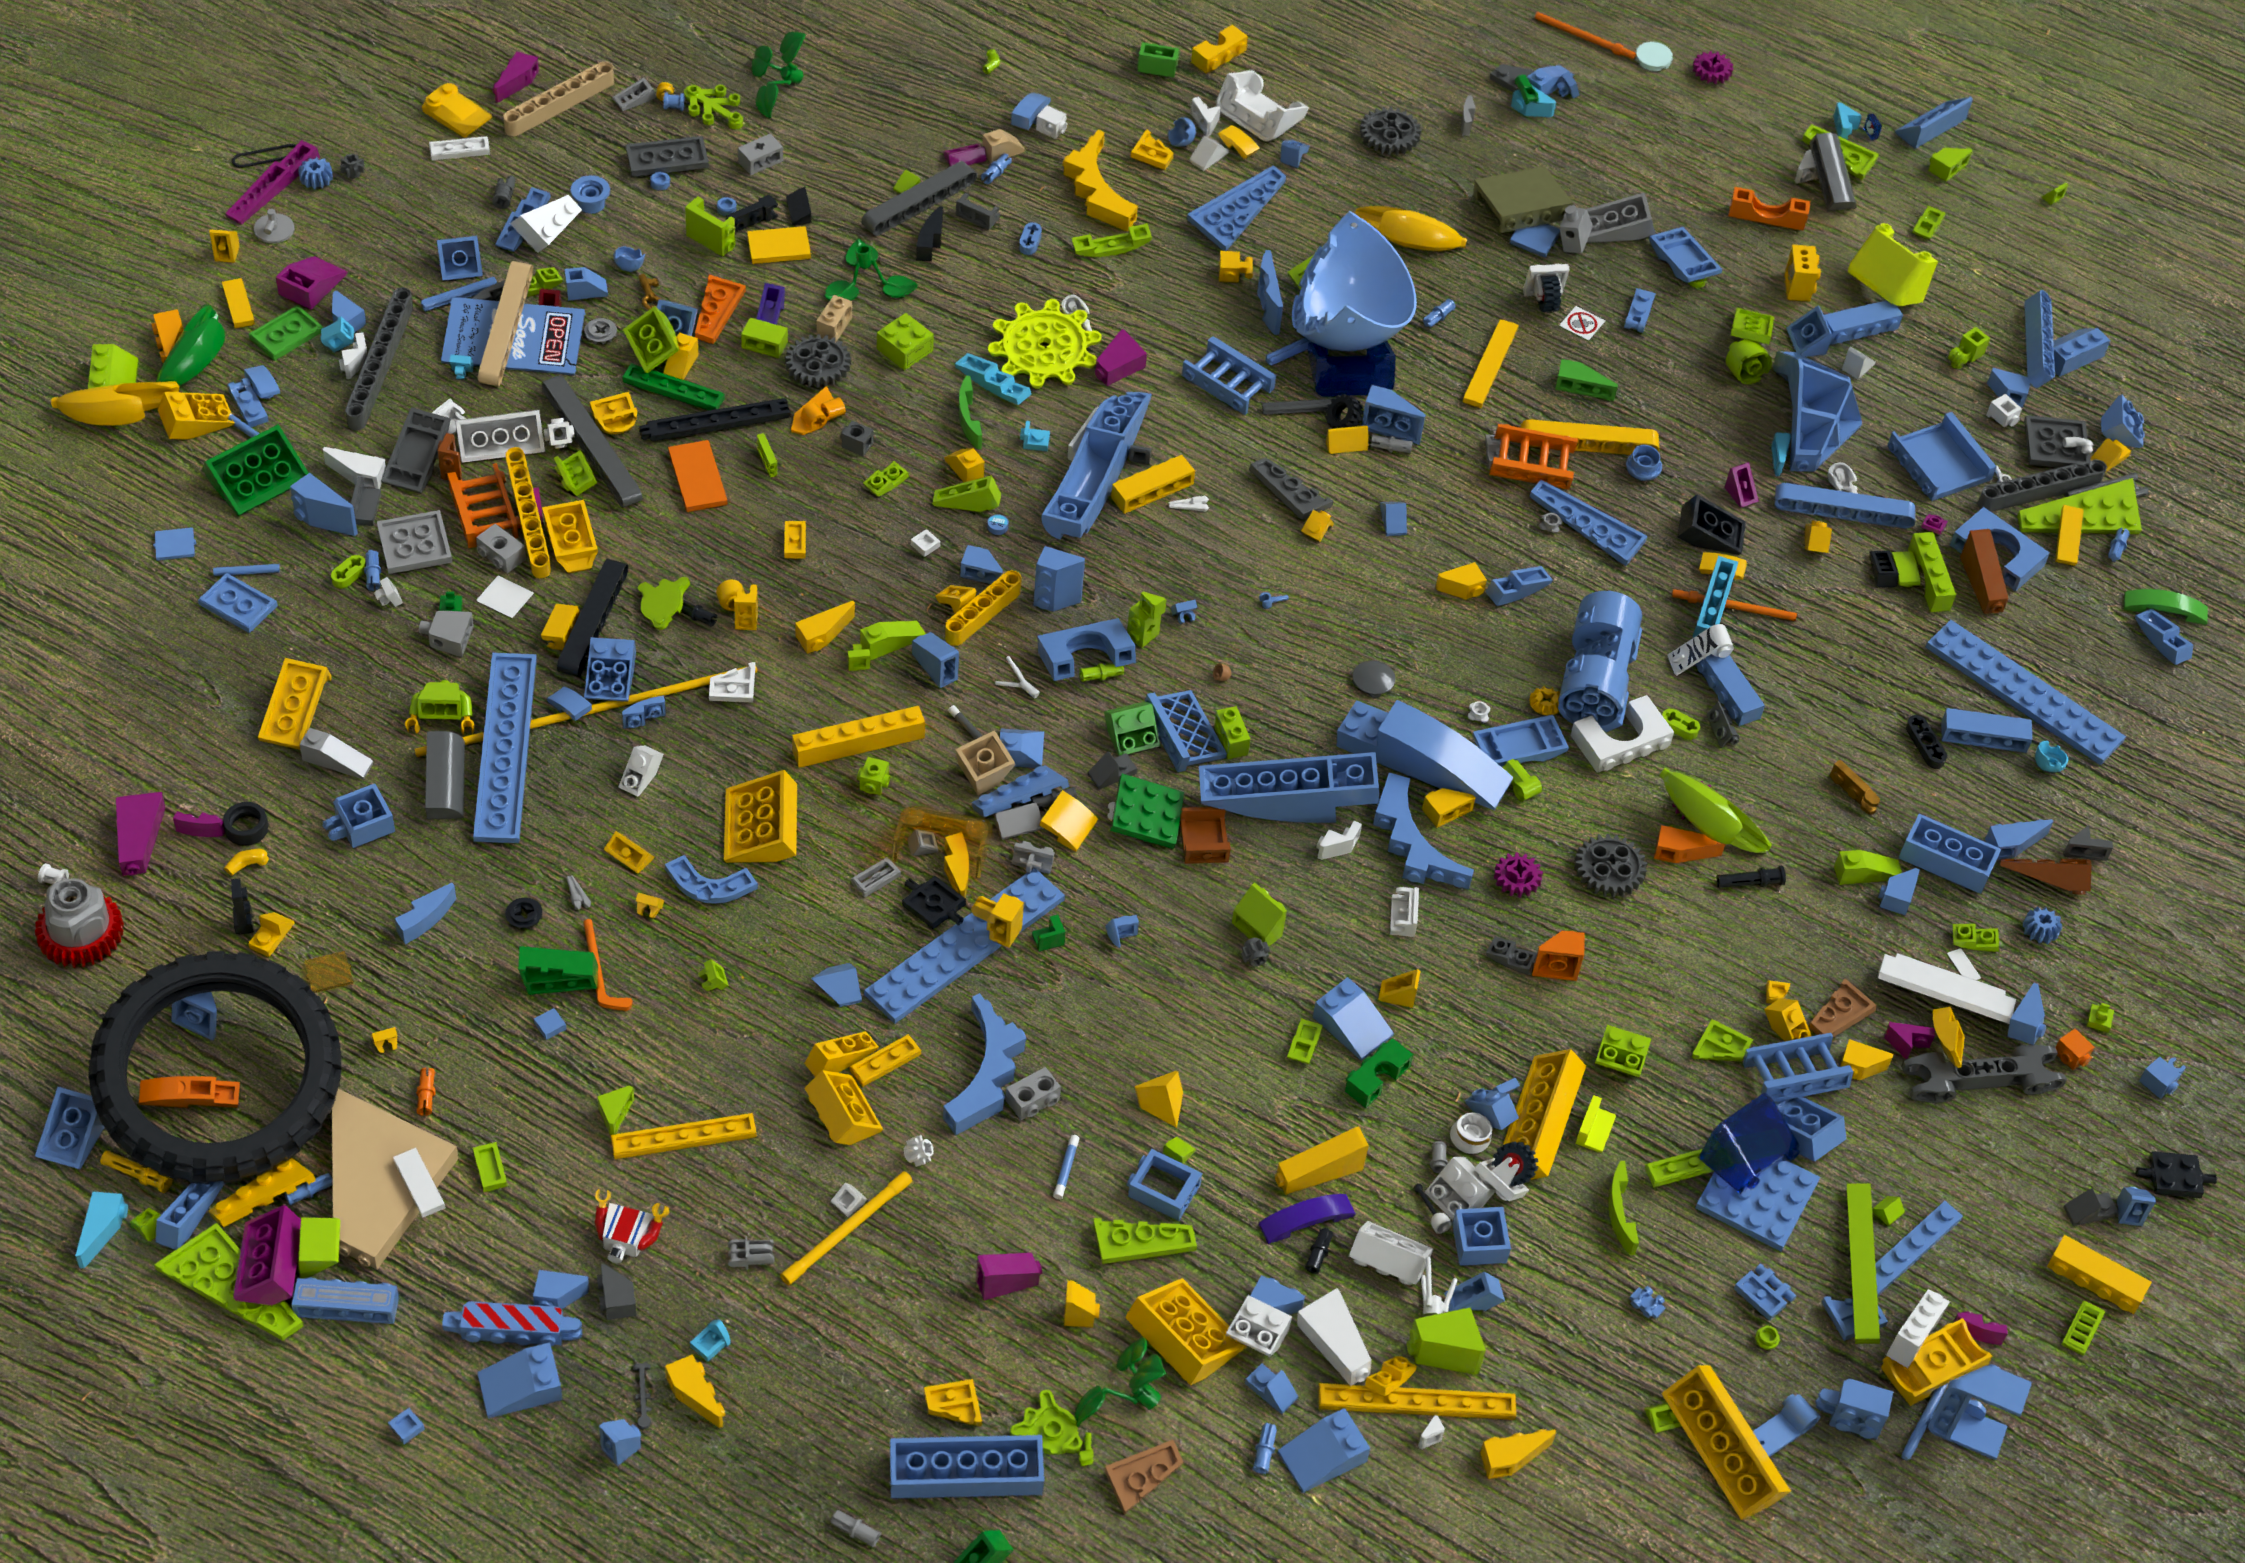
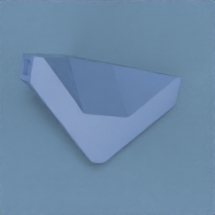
[1773,351,1862,472]

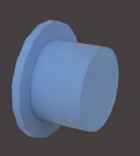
[571,175,610,214]

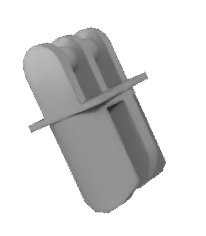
[728,1236,774,1270]

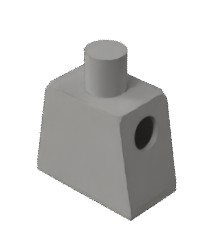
[1560,205,1593,253]
[419,611,474,657]

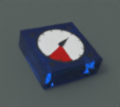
[1864,113,1882,141]

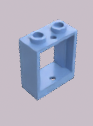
[1127,1149,1202,1221]

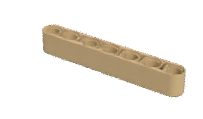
[503,62,614,137]
[478,261,533,386]

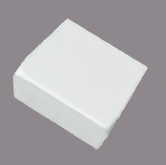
[830,1183,867,1217]
[1418,1415,1445,1449]

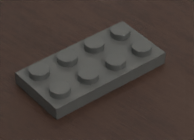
[626,136,709,177]

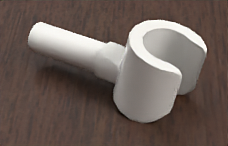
[1995,466,2011,483]

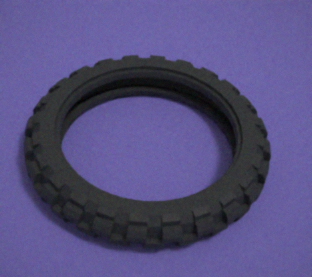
[88,951,342,1184]

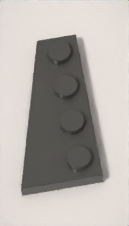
[1249,457,1334,520]

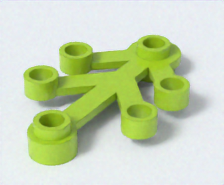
[684,85,743,130]

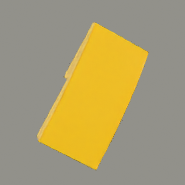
[1218,125,1260,159]
[1699,552,1747,580]
[1365,1356,1417,1396]

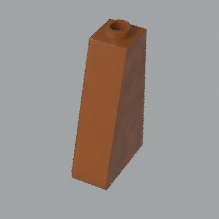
[1960,529,2009,614]

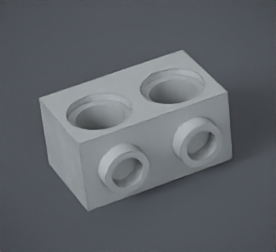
[1005,1067,1061,1120]

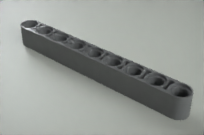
[345,287,413,431]
[542,375,643,508]

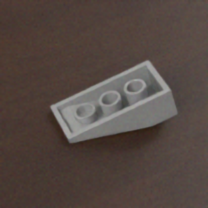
[1586,192,1656,243]

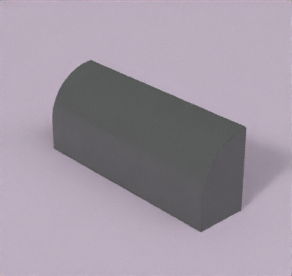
[1809,133,1857,211]
[425,731,465,820]

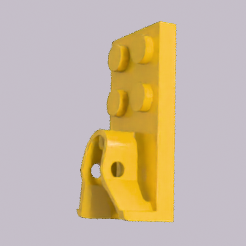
[258,658,332,750]

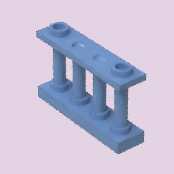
[1182,336,1276,415]
[1743,1033,1853,1104]

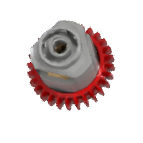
[35,878,124,968]

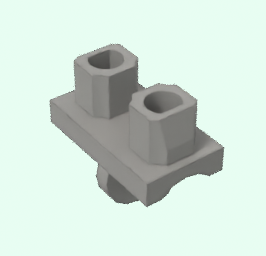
[1011,841,1055,874]

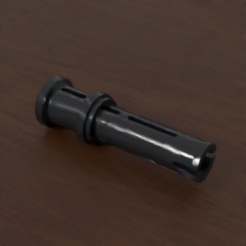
[1716,865,1786,889]

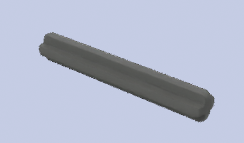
[1262,398,1336,415]

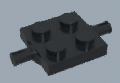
[902,876,966,929]
[2135,1151,2217,1198]

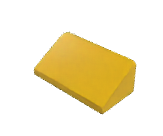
[1326,426,1368,454]
[603,831,654,873]

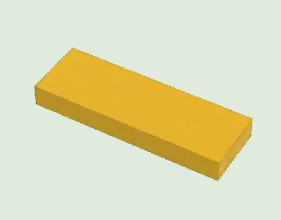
[222,278,255,329]
[2055,505,2084,566]
[850,1034,921,1087]

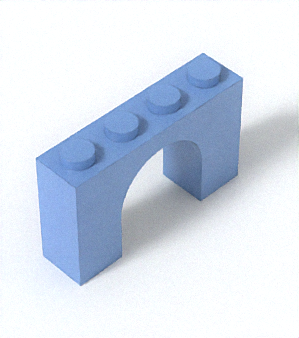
[1950,507,2050,592]
[1037,618,1136,681]

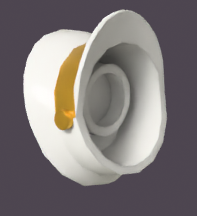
[1450,1112,1492,1154]

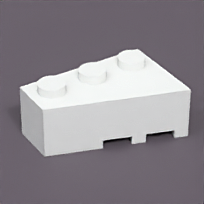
[510,195,582,253]

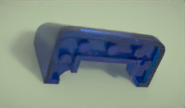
[1308,341,1396,397]
[1698,1093,1800,1194]

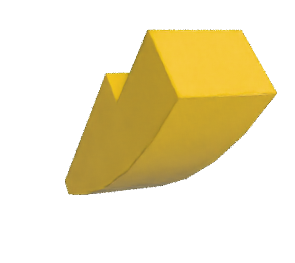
[944,832,969,898]
[1933,1007,1965,1068]

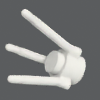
[1421,1256,1457,1317]

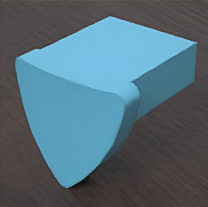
[690,1320,731,1362]

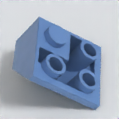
[2101,395,2145,448]

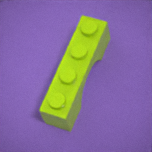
[1908,532,1956,612]

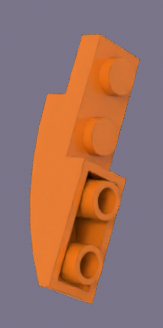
[138,1076,240,1108]

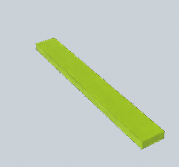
[1847,1183,1880,1344]

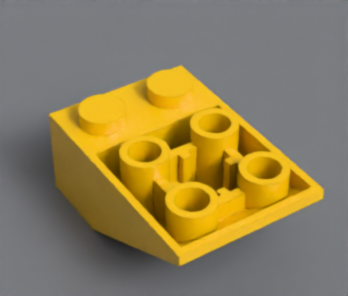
[157,392,235,439]

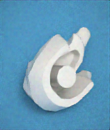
[1062,294,1092,331]
[1828,462,1858,494]

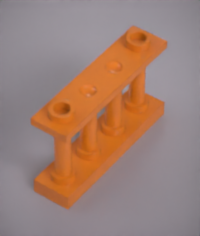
[1489,424,1578,490]
[447,463,521,548]

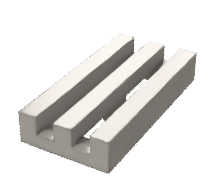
[851,857,901,898]

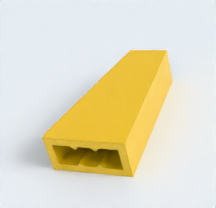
[1275,1126,1369,1195]

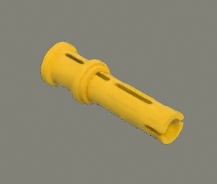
[100,1150,173,1193]

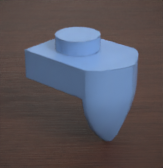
[1105,915,1139,948]

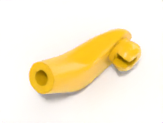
[224,848,269,876]

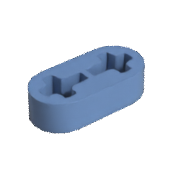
[1019,222,1042,255]

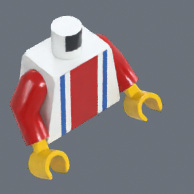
[595,1189,669,1264]

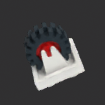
[1523,264,1569,312]
[1474,1142,1538,1201]

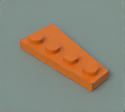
[695,274,746,344]

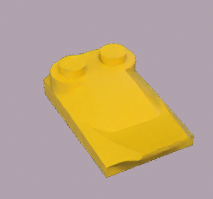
[422,83,492,138]
[542,500,598,573]

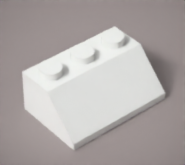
[1349,1221,1434,1285]

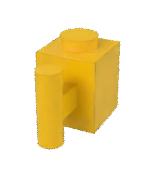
[1219,251,1253,283]

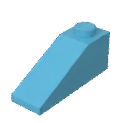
[75,1192,128,1268]

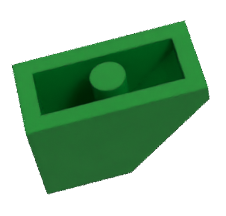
[953,1530,1014,1563]

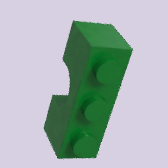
[1345,1038,1414,1108]

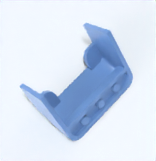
[1928,1365,2032,1460]

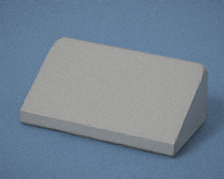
[994,803,1044,840]

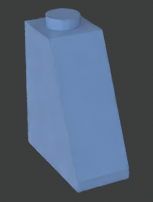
[912,632,959,688]

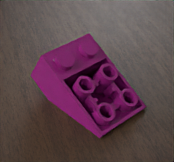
[275,256,348,310]

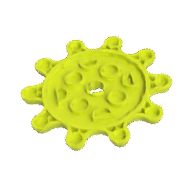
[988,299,1102,389]

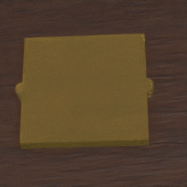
[304,951,353,993]

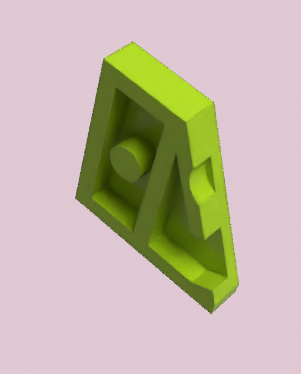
[1691,1019,1753,1061]

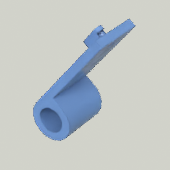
[1753,1394,1821,1457]

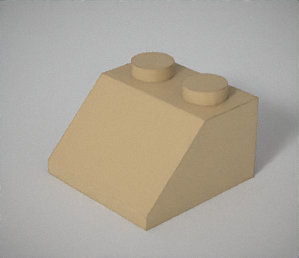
[955,730,1015,795]

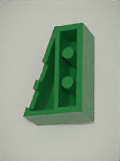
[518,946,598,995]

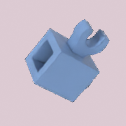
[2139,1057,2186,1099]

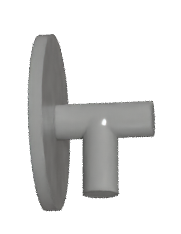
[254,209,294,244]

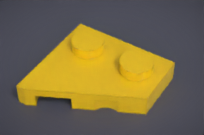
[1131,130,1174,170]
[924,1379,982,1427]

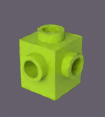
[857,757,891,796]

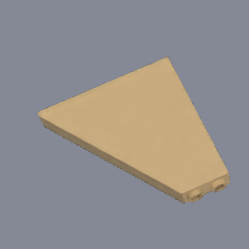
[332,1089,458,1269]

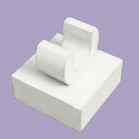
[374,577,403,607]

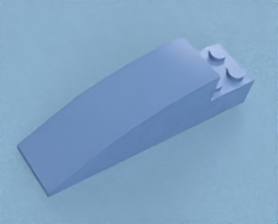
[1337,700,1513,811]
[1199,752,1379,823]

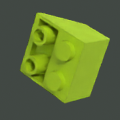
[1232,883,1287,946]
[1595,1025,1651,1077]

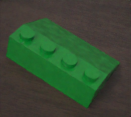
[202,424,309,516]

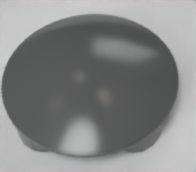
[1352,660,1395,698]

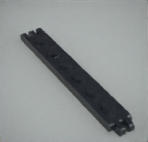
[639,398,791,441]

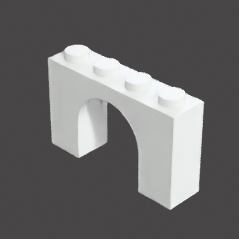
[1570,695,1674,773]

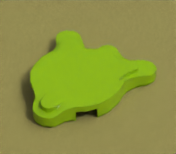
[638,577,690,630]
[1010,1390,1082,1455]

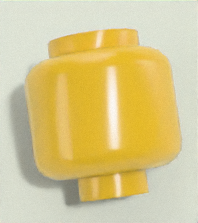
[716,579,746,611]

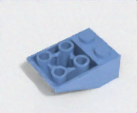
[584,637,636,702]

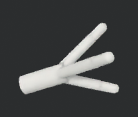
[995,656,1040,699]

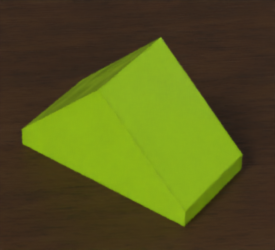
[597,1086,634,1136]

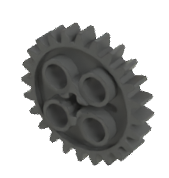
[1359,107,1421,155]
[785,334,851,388]
[1574,833,1647,898]

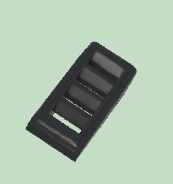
[1869,550,1899,588]

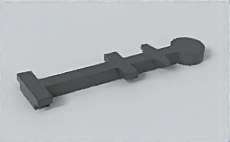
[633,1363,652,1429]

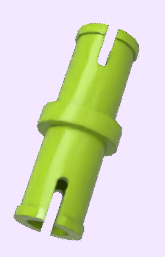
[1079,663,1124,682]

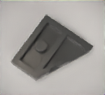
[1489,64,1534,92]

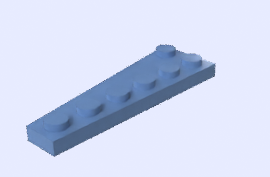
[1530,480,1647,566]

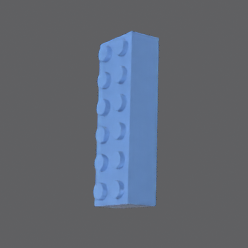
[890,1435,1044,1498]

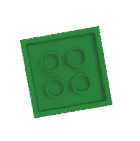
[1110,774,1184,849]

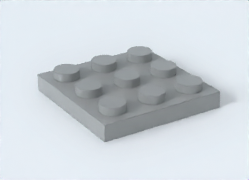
[377,510,452,574]

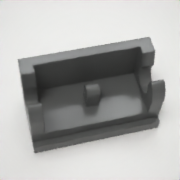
[956,193,1000,230]

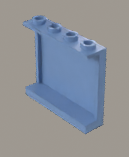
[1887,412,1997,501]

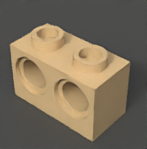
[817,295,852,342]

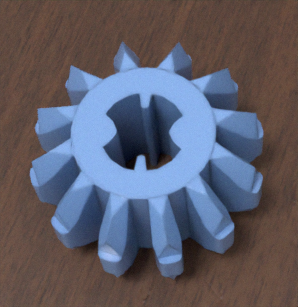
[299,157,333,190]
[2022,907,2062,945]

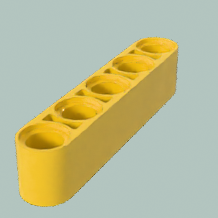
[945,570,1022,646]

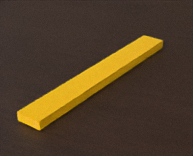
[1318,1383,1516,1420]

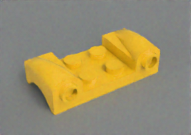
[1881,1318,1992,1406]

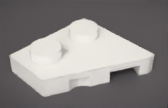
[709,662,756,703]

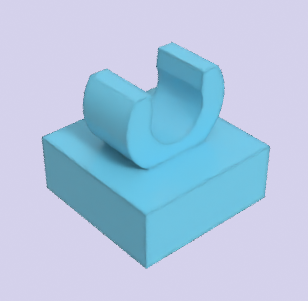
[449,355,474,379]

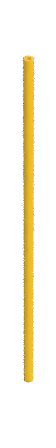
[414,666,757,757]

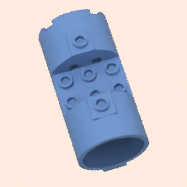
[1558,591,1642,732]

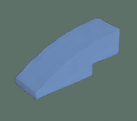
[1011,92,1051,130]
[1485,566,1553,606]
[2135,609,2193,665]
[394,883,456,944]

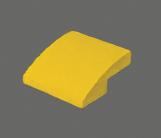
[1039,790,1098,852]

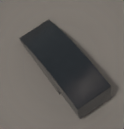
[916,206,943,262]

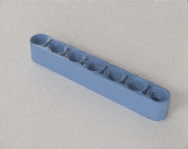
[2025,290,2055,388]
[1775,483,1915,528]

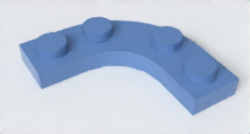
[665,855,758,903]

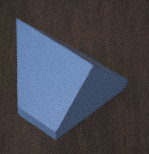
[811,963,862,1007]

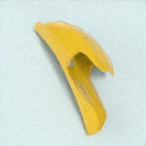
[1355,206,1467,251]
[51,381,179,425]

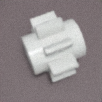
[904,1135,933,1167]

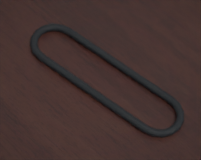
[232,144,296,168]

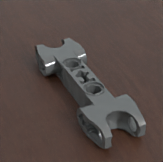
[1901,1044,2067,1103]

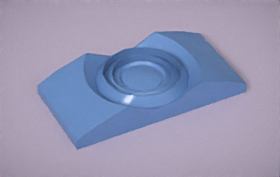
[1649,227,1722,282]
[1257,250,1283,335]
[1472,715,1569,767]

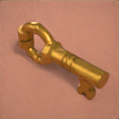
[638,274,662,310]

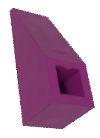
[493,51,539,103]

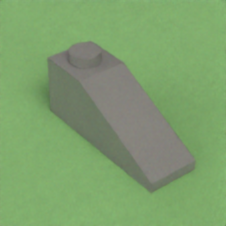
[300,728,373,780]

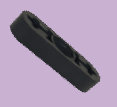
[1906,715,1947,769]

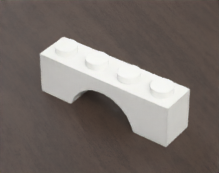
[1886,1289,1949,1368]

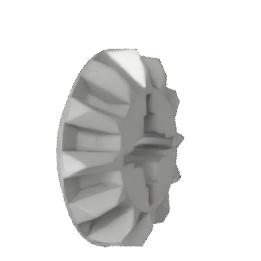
[584,318,617,345]

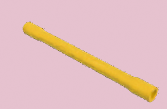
[780,1171,913,1286]

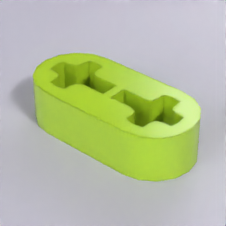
[331,555,366,589]
[1662,709,1700,740]

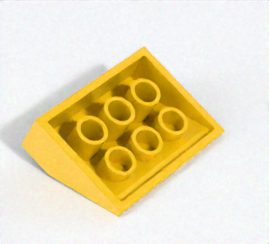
[724,770,797,863]
[1125,1278,1247,1385]

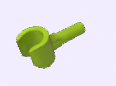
[1078,1432,1094,1466]

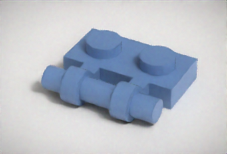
[1734,1264,1797,1321]

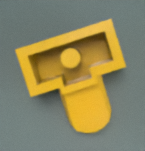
[971,893,1024,948]

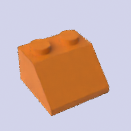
[1532,931,1585,981]

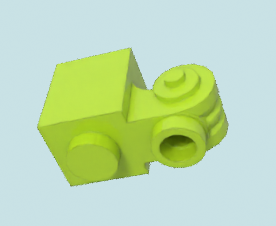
[1948,327,1990,369]

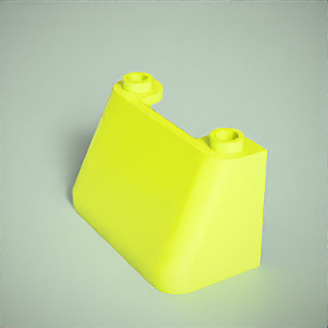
[1848,223,1938,306]

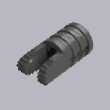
[492,175,516,209]

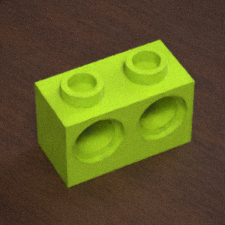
[1214,706,1251,759]

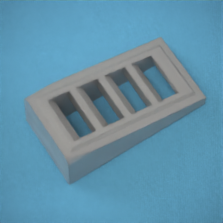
[612,78,656,111]

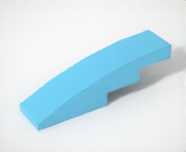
[955,353,1031,405]

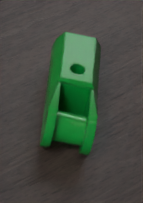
[1515,74,1539,105]

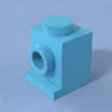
[321,317,354,352]

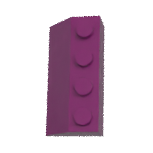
[233,1205,301,1305]

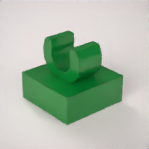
[439,592,463,612]

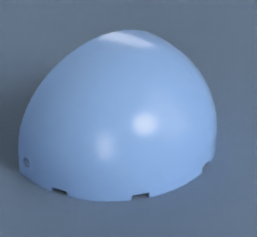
[1292,211,1417,351]

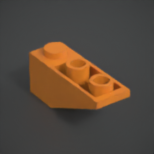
[1654,825,1725,863]

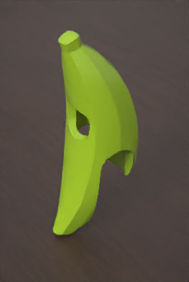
[1659,768,1772,853]

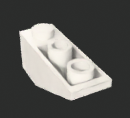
[323,447,386,489]

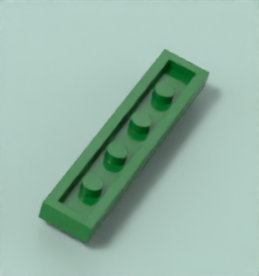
[622,363,725,410]

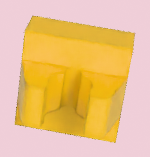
[636,893,664,918]
[371,1027,397,1053]

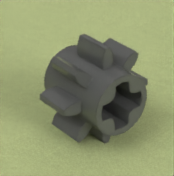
[340,154,365,178]
[1241,938,1270,966]

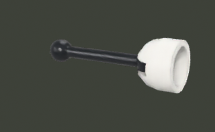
[1414,1184,1452,1234]

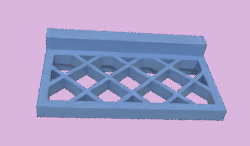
[1145,690,1227,772]

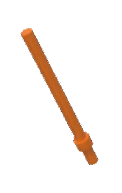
[1535,12,1636,60]
[1671,589,1797,621]

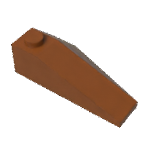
[2000,859,2092,895]

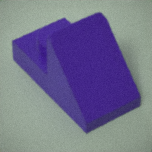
[756,283,785,325]

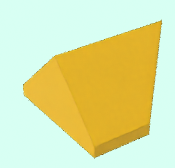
[1379,969,1420,1008]
[1134,1071,1183,1128]

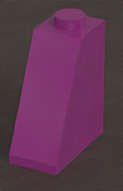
[1095,329,1147,386]
[976,1252,1042,1301]

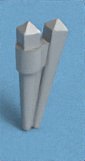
[566,875,591,910]

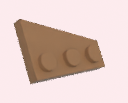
[1810,979,1877,1037]
[1104,1440,1183,1515]

